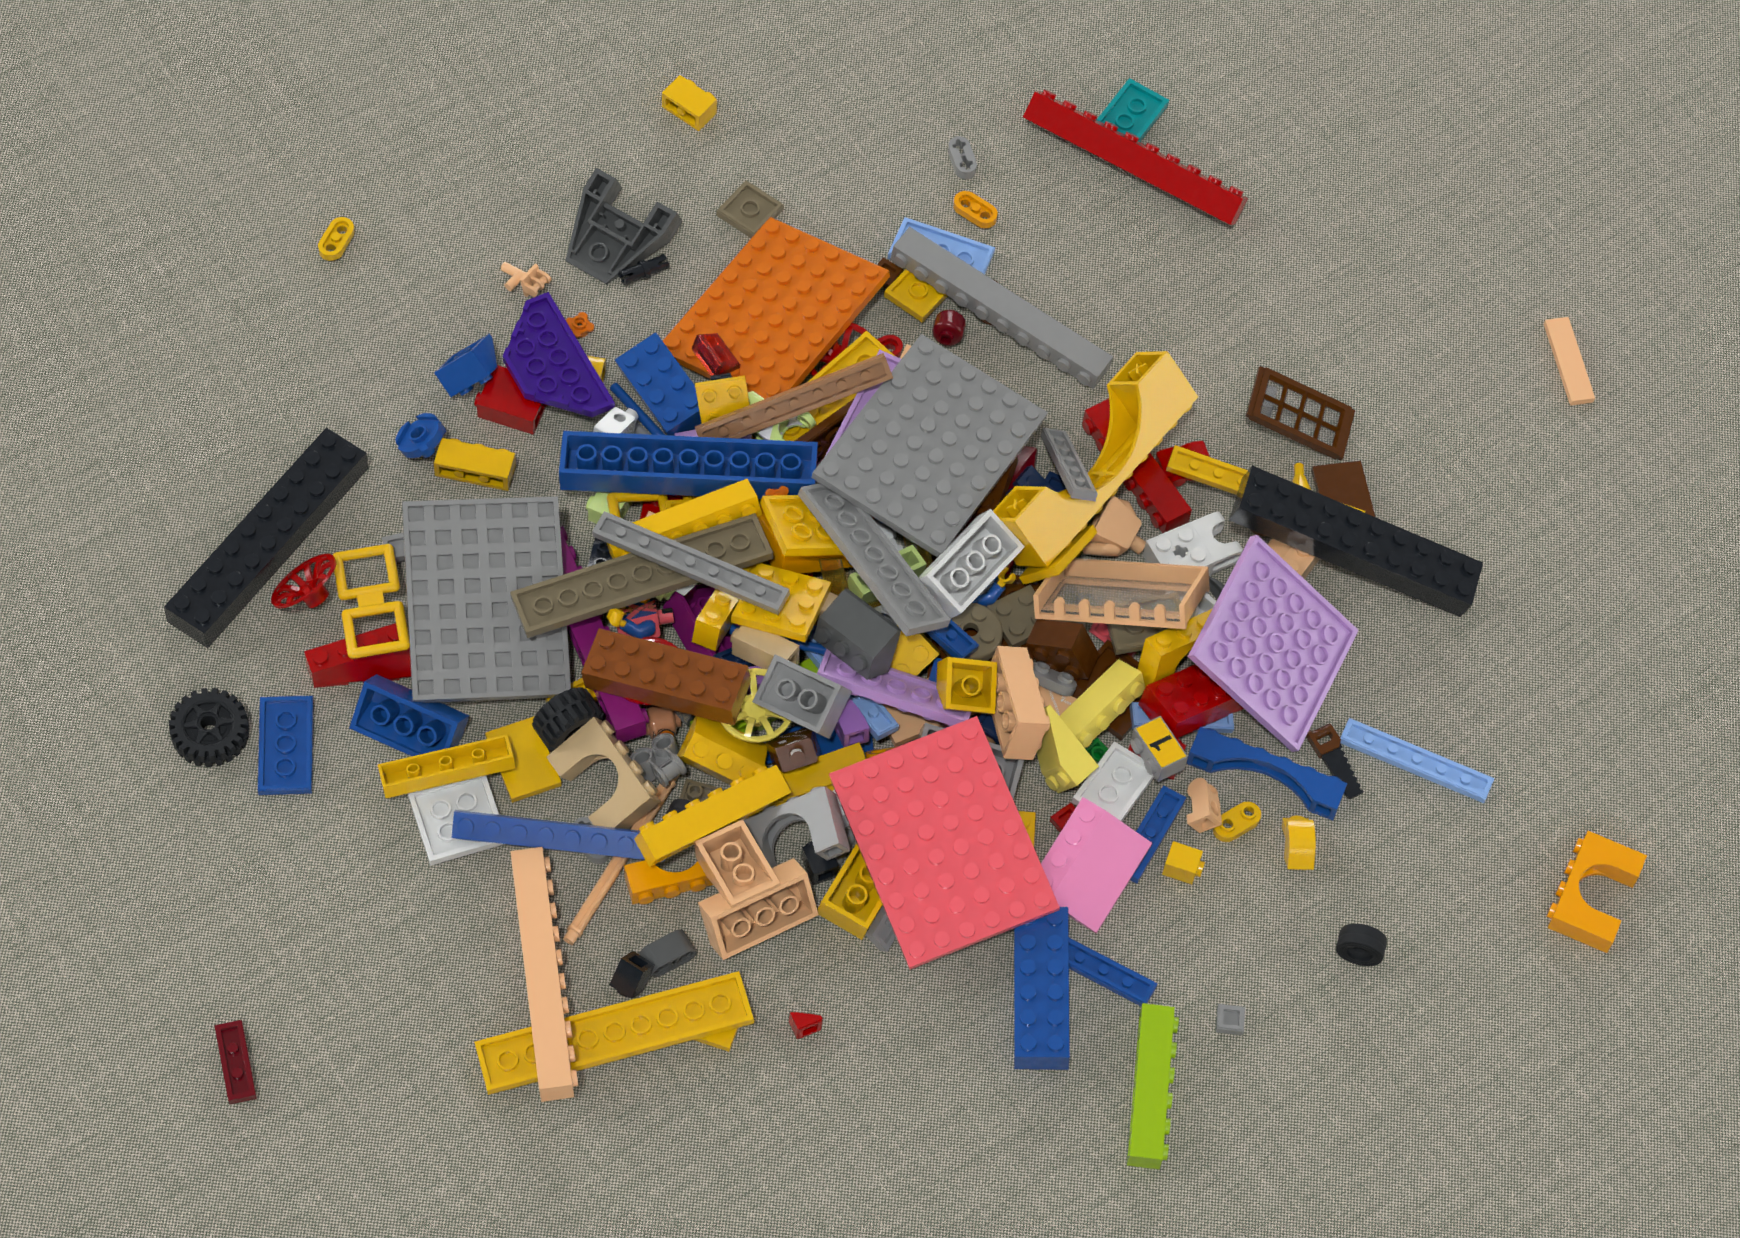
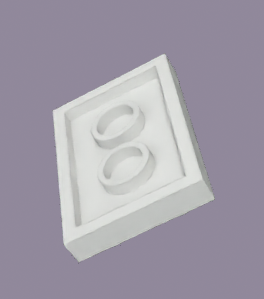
[1072,742,1154,822]

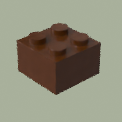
[1026,619,1099,679]

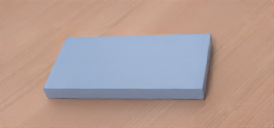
[887,217,995,274]

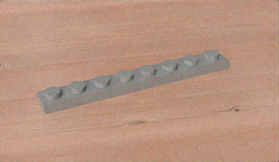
[592,511,790,615]

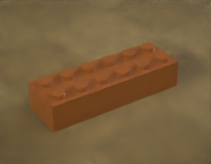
[581,628,751,725]

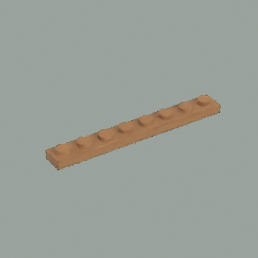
[695,353,893,439]

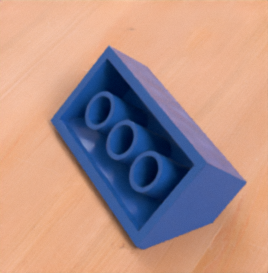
[349,674,469,756]

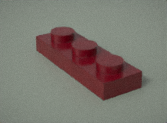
[214,1020,257,1105]

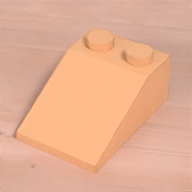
[695,820,780,908]

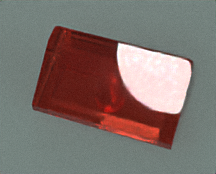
[692,333,741,376]

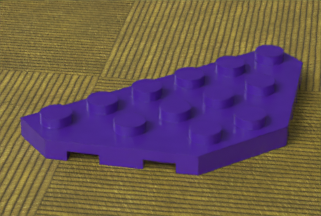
[503,292,615,417]

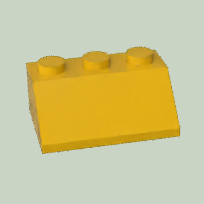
[677,716,768,785]

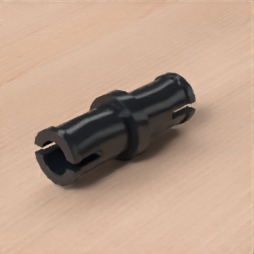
[619,254,669,285]

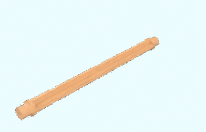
[563,775,680,945]

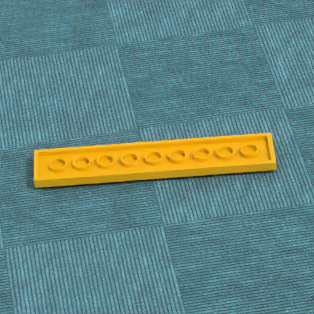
[474,971,754,1095]

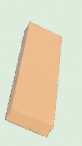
[1544,317,1595,406]

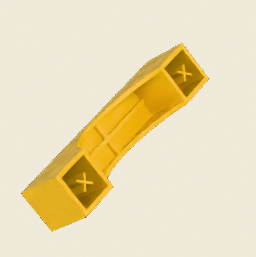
[993,351,1198,567]

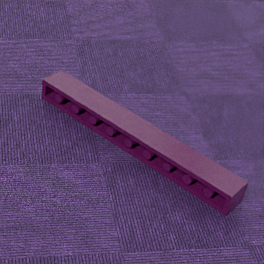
[560,526,649,742]

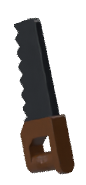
[1306,723,1364,799]

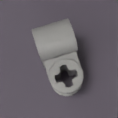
[630,733,687,787]

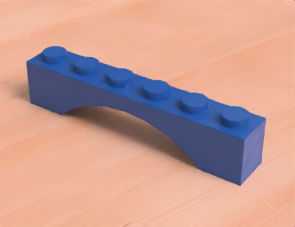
[1186,727,1347,821]

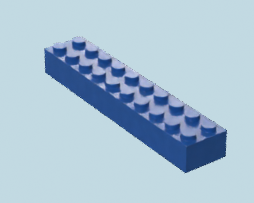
[559,431,818,499]

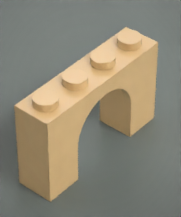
[731,592,838,670]
[547,717,661,829]

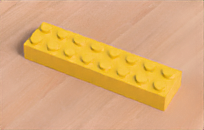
[377,734,516,799]

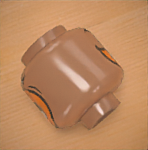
[645,706,681,740]

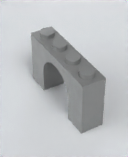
[743,786,850,868]

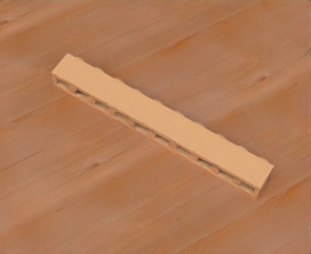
[510,847,578,1102]

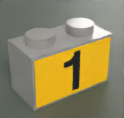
[1130,716,1188,782]

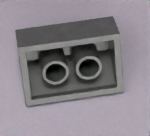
[813,589,901,680]

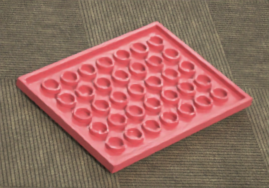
[829,716,1060,970]

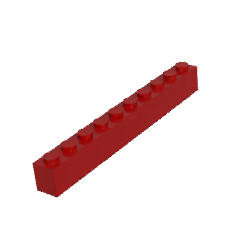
[1023,89,1248,225]

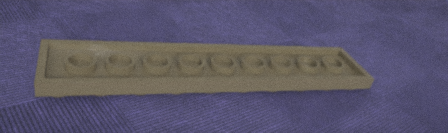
[510,513,773,638]

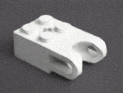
[1143,512,1243,594]

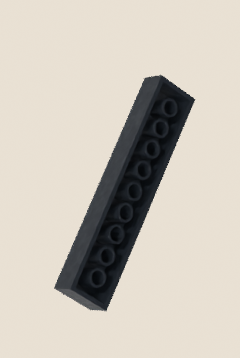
[164,427,369,648]
[1229,465,1483,617]

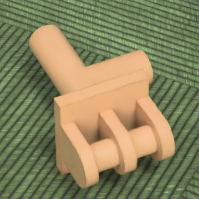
[501,262,552,297]

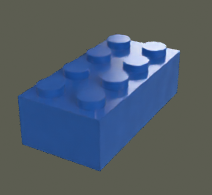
[615,332,702,436]

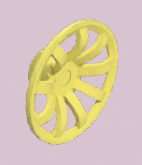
[721,668,791,743]

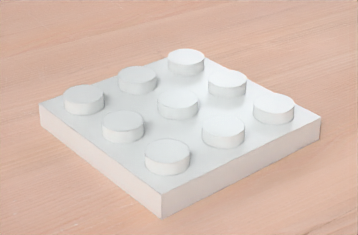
[408,775,504,866]

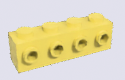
[1060,659,1145,748]

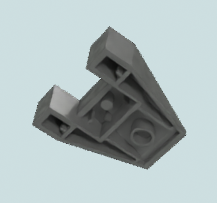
[565,168,683,285]

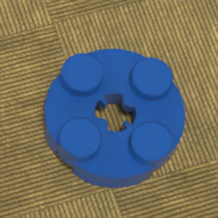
[395,413,446,458]

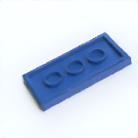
[258,696,313,795]

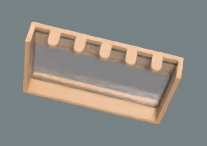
[1033,558,1210,629]

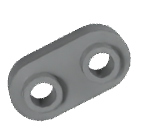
[1033,662,1077,696]

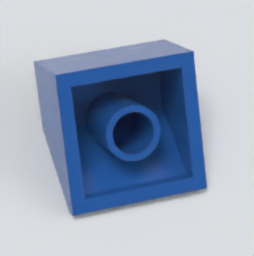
[434,333,497,397]

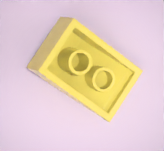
[1036,705,1099,793]

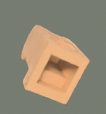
[1186,778,1222,833]

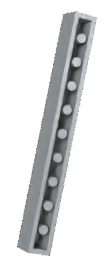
[890,226,1113,389]

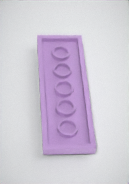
[817,649,971,727]

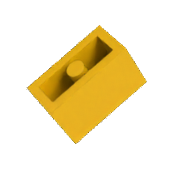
[662,75,717,131]

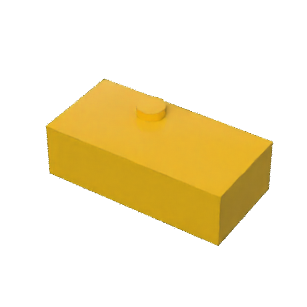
[817,843,882,940]

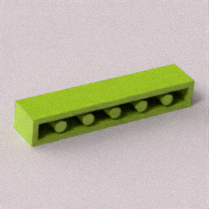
[1127,1003,1179,1170]

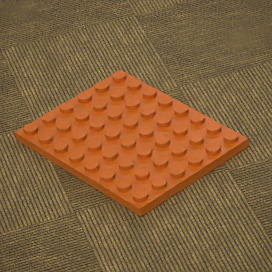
[663,217,890,399]

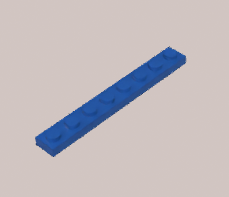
[451,810,665,862]

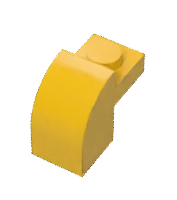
[1282,815,1316,870]

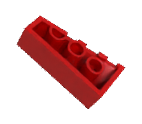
[304,623,411,688]

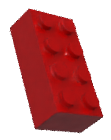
[1138,664,1244,739]

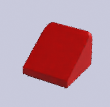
[789,1012,823,1039]

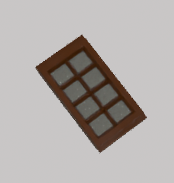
[1245,366,1355,460]

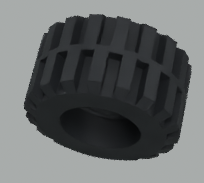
[532,687,605,752]

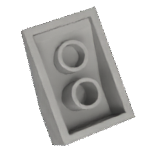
[752,654,852,739]

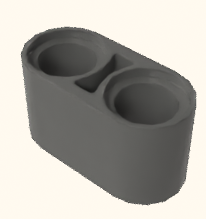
[639,929,697,978]

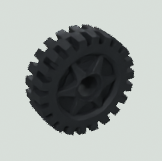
[169,688,249,767]

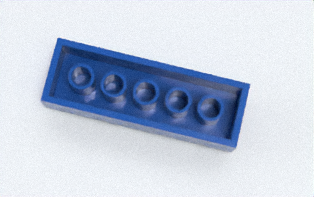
[1014,907,1070,1070]

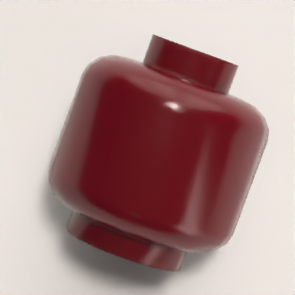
[932,310,966,346]

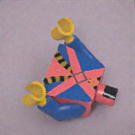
[607,599,674,639]

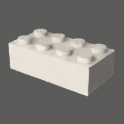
[918,509,1025,619]

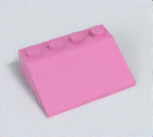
[1041,797,1152,934]

